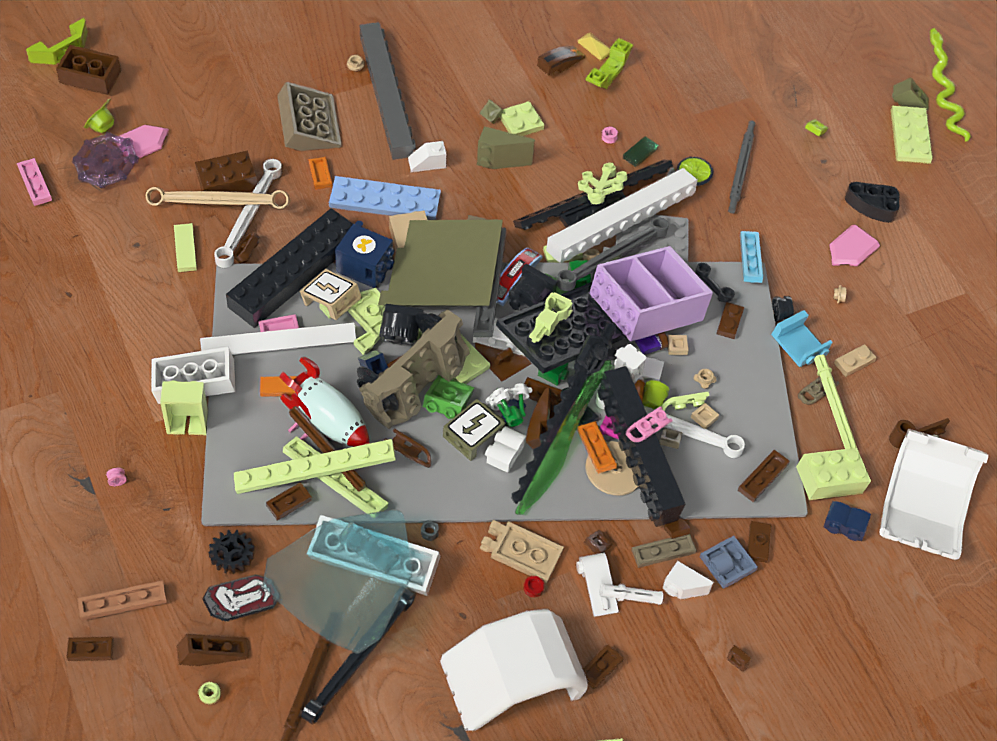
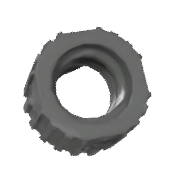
[421,521,439,541]

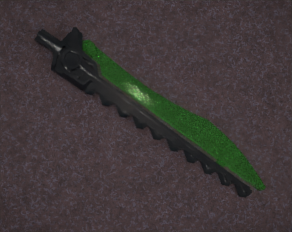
[511,322,617,515]

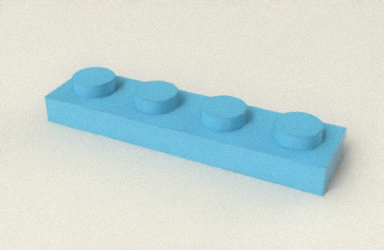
[740,231,763,283]

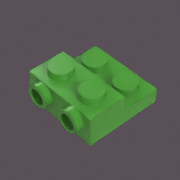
[423,375,475,419]

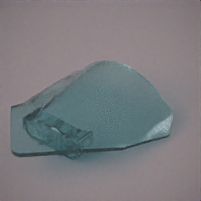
[262,510,412,654]

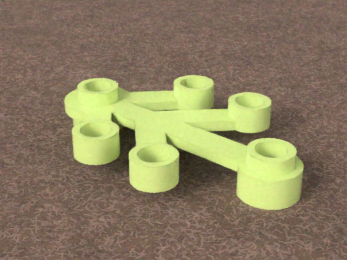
[578,163,628,204]

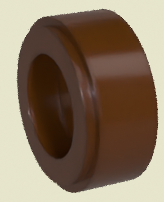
[655,332,669,350]

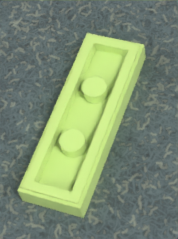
[174,223,197,272]

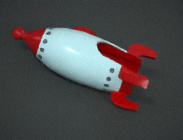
[279,357,370,447]

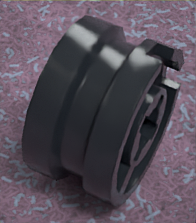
[772,296,794,322]

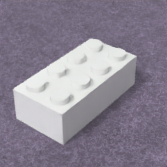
[151,347,235,404]

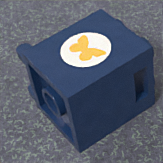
[335,221,394,288]

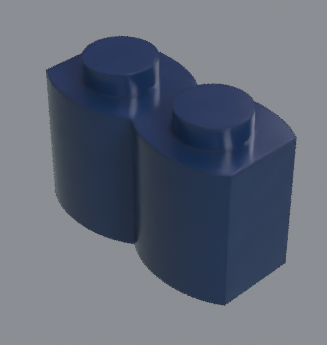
[823,501,871,541]

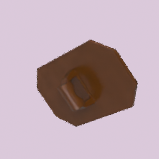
[475,342,532,382]

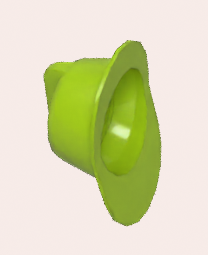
[84,98,114,133]

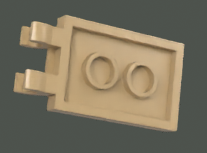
[480,520,564,584]

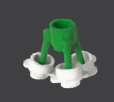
[486,383,532,427]

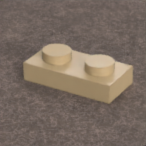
[834,344,877,377]

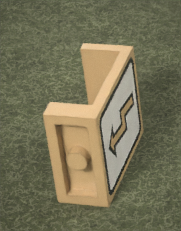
[300,269,362,320]

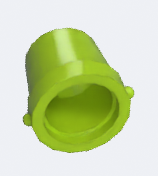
[642,380,670,410]

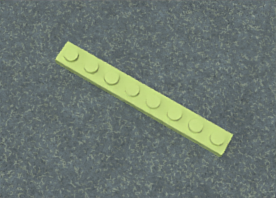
[234,439,396,494]

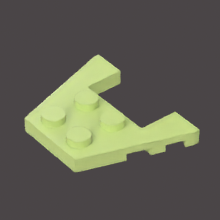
[319,288,384,355]

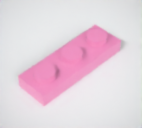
[17,158,52,206]

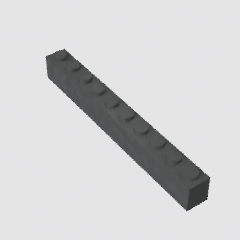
[359,22,416,160]

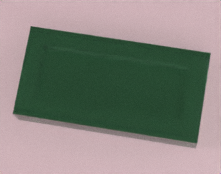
[623,136,658,167]

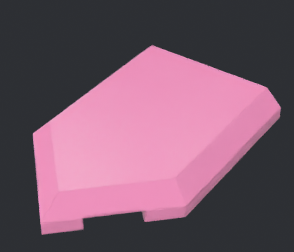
[113,125,169,163]
[829,225,880,266]

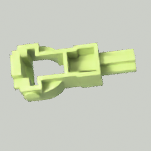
[529,292,573,343]

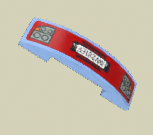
[497,248,543,306]

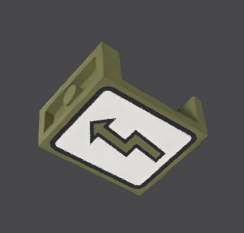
[443,399,505,461]

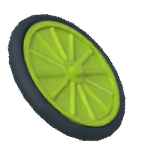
[677,157,713,186]

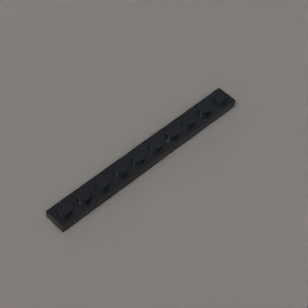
[513,160,673,230]

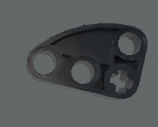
[845,182,900,223]

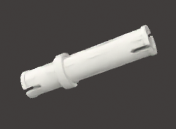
[599,583,663,605]

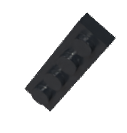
[559,190,626,228]

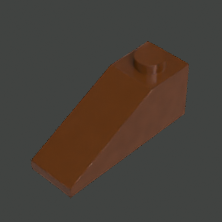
[176,633,249,666]

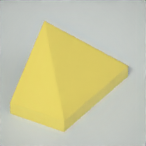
[578,33,610,61]

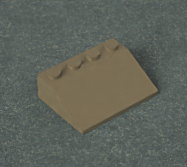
[277,82,341,151]

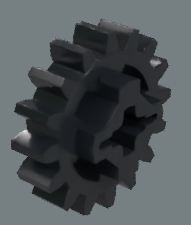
[208,530,254,574]

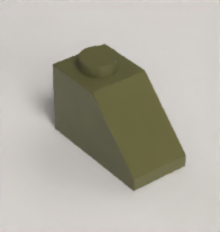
[892,78,929,111]

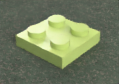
[499,101,544,136]

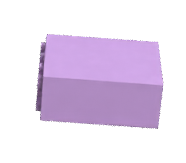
[590,246,713,341]

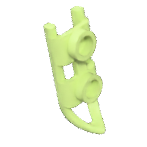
[662,392,709,411]

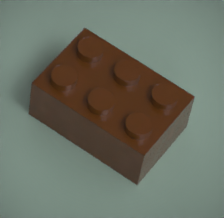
[56,45,121,95]
[195,151,257,193]

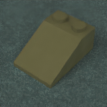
[477,126,535,169]

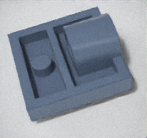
[700,536,758,589]

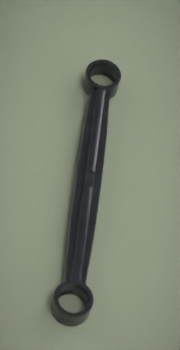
[301,587,416,725]

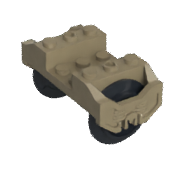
[357,309,470,429]

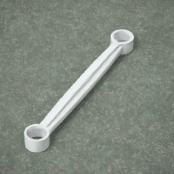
[214,159,282,268]
[595,391,745,458]

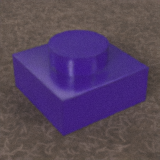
[635,335,661,355]

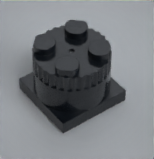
[509,264,557,311]
[379,303,424,346]

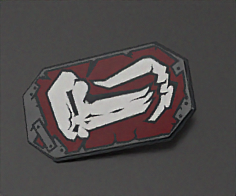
[202,574,279,622]

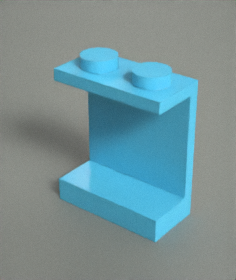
[771,310,833,367]

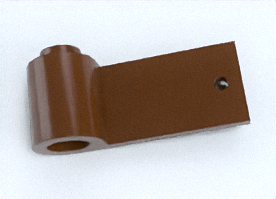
[889,418,950,448]

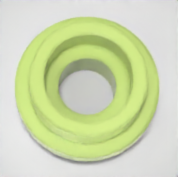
[199,682,221,704]

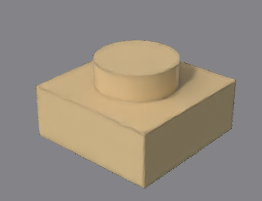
[667,335,688,355]
[691,403,719,429]

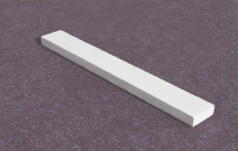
[200,323,356,355]

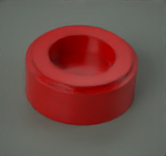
[523,576,544,598]

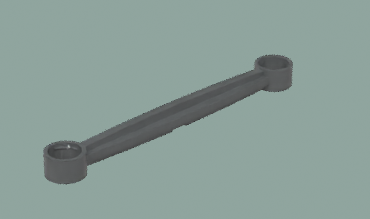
[557,217,669,291]

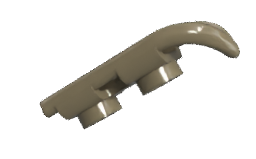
[798,376,839,405]

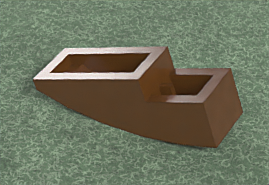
[526,388,559,449]

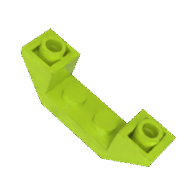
[26,18,88,65]
[586,38,633,89]

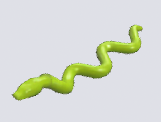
[930,28,970,142]

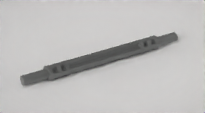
[728,121,756,214]

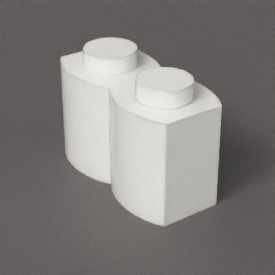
[485,426,526,473]

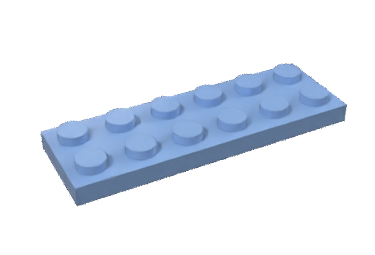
[329,176,441,220]

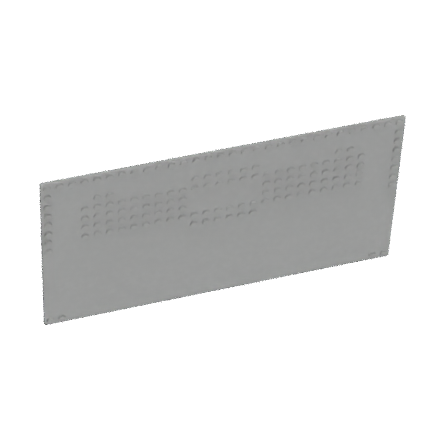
[201,262,808,526]

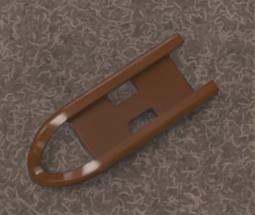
[383,429,431,468]

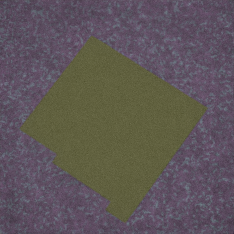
[378,220,503,306]

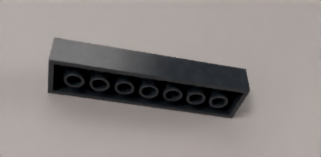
[226,208,353,328]
[598,366,686,527]

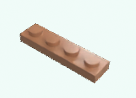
[77,580,167,621]

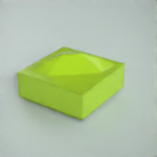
[805,119,828,136]

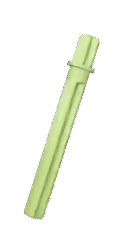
[814,354,857,449]

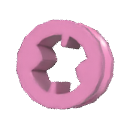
[602,127,618,144]
[106,468,126,486]

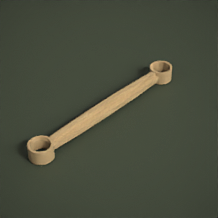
[145,187,291,209]

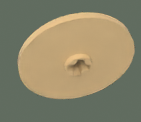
[585,441,639,496]

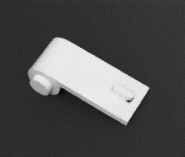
[576,553,619,617]

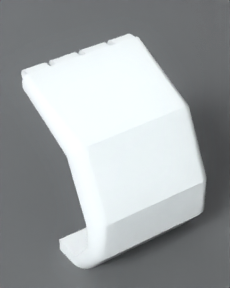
[880,429,989,560]
[440,609,588,731]

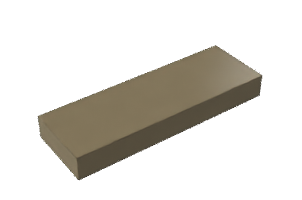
[631,534,696,568]

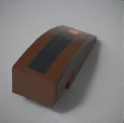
[537,46,585,76]

